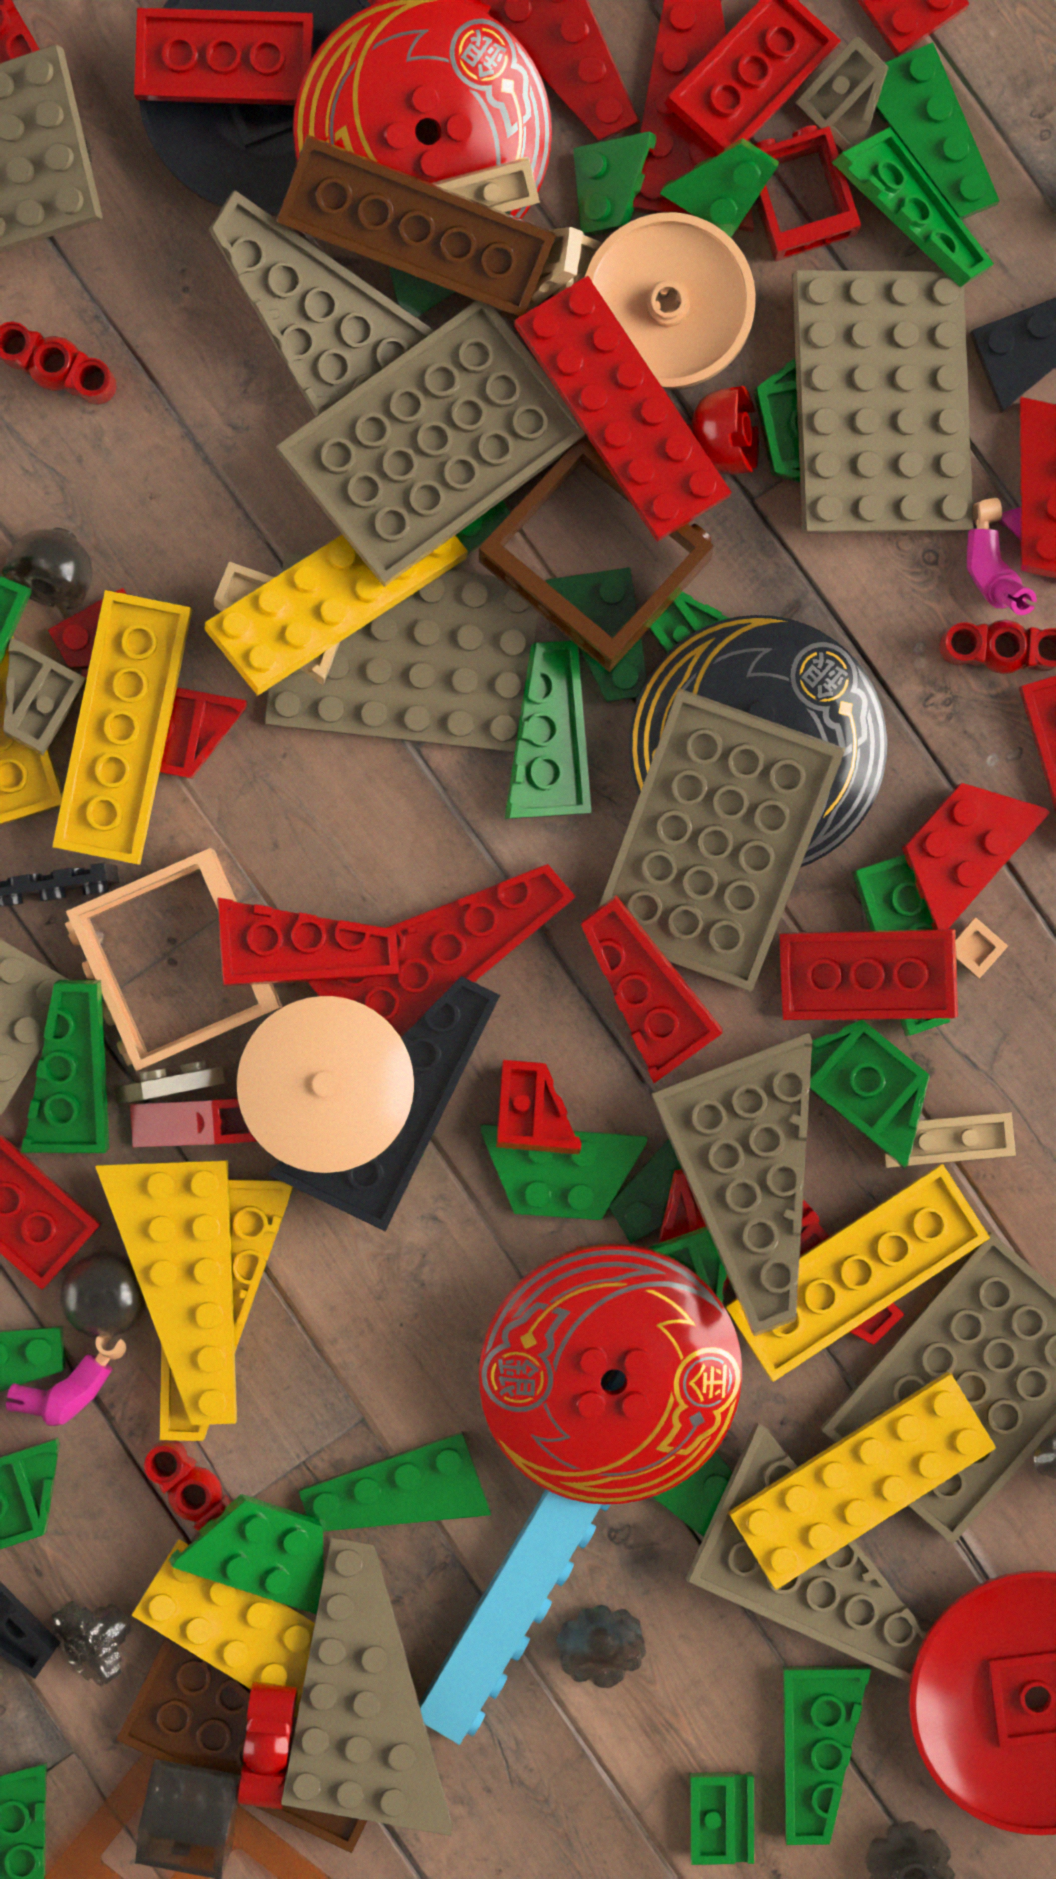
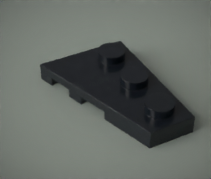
[970,298,1056,413]

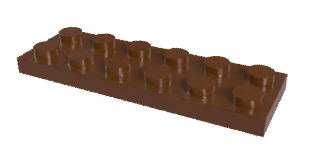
[277,134,556,317]

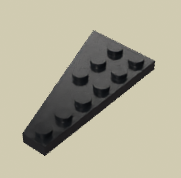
[268,976,500,1232]

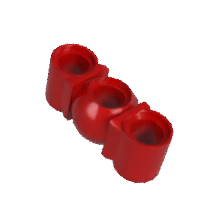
[0,321,117,405]
[939,619,1056,674]
[144,1440,231,1531]
[238,1681,297,1810]

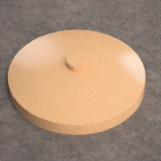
[585,212,755,390]
[237,996,414,1173]

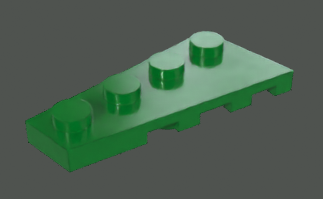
[832,127,994,288]
[299,1431,491,1532]

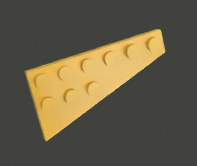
[95,1160,237,1425]
[160,1179,294,1441]

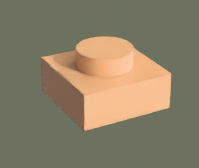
[956,917,1008,979]

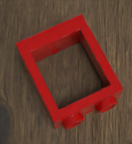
[754,125,861,262]

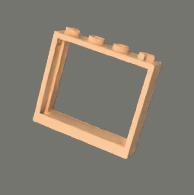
[65,848,283,1071]

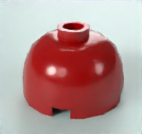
[687,386,759,475]

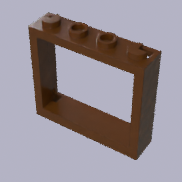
[478,438,714,672]

